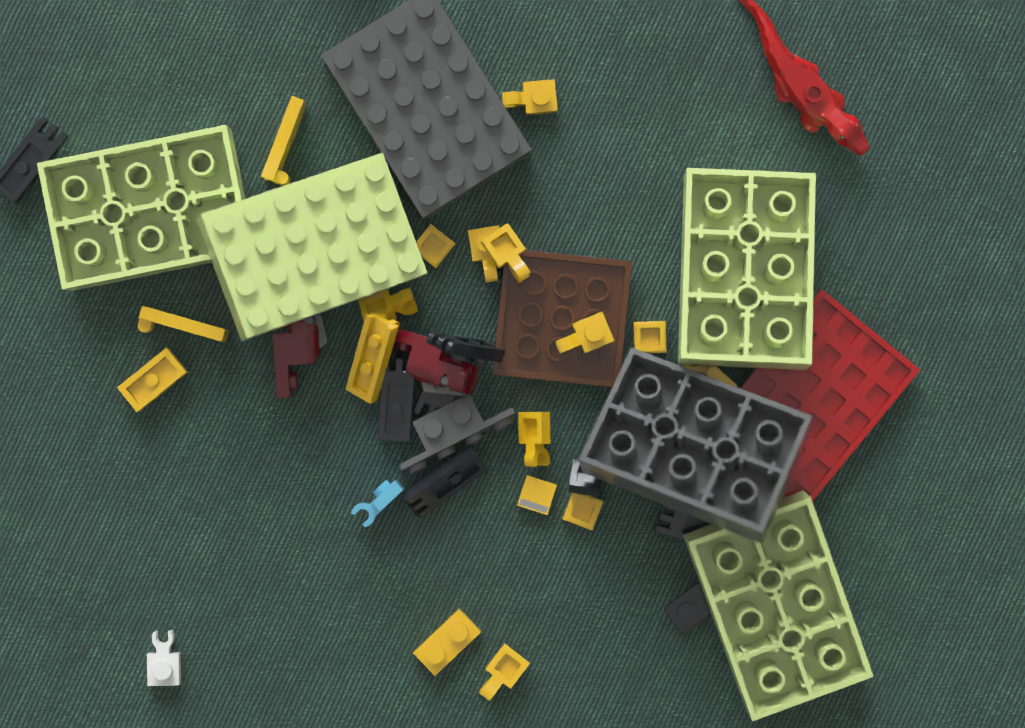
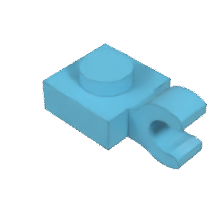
[351,479,405,527]

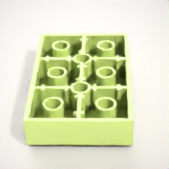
[37,125,246,291]
[196,153,427,341]
[678,168,816,370]
[683,491,874,721]

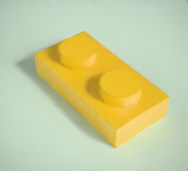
[117,348,189,412]
[413,608,481,676]

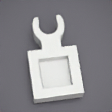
[147,630,182,686]

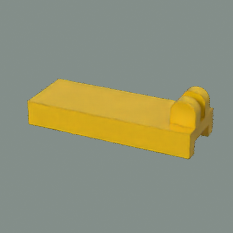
[261,96,307,186]
[138,306,230,342]
[345,312,400,404]

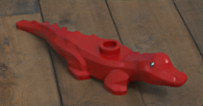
[739,0,869,156]

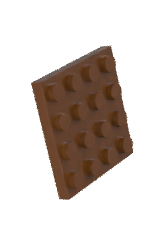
[492,250,632,387]

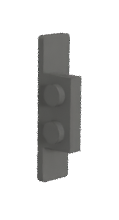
[398,395,517,475]

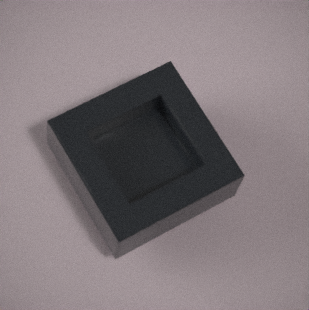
[568,460,602,497]

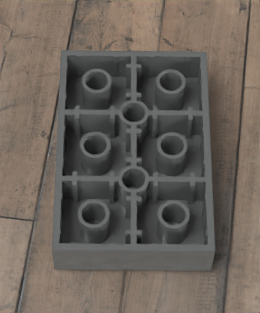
[321,0,532,221]
[579,347,812,544]

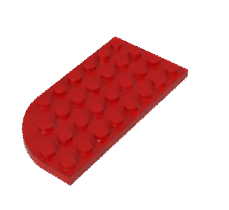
[740,289,920,502]

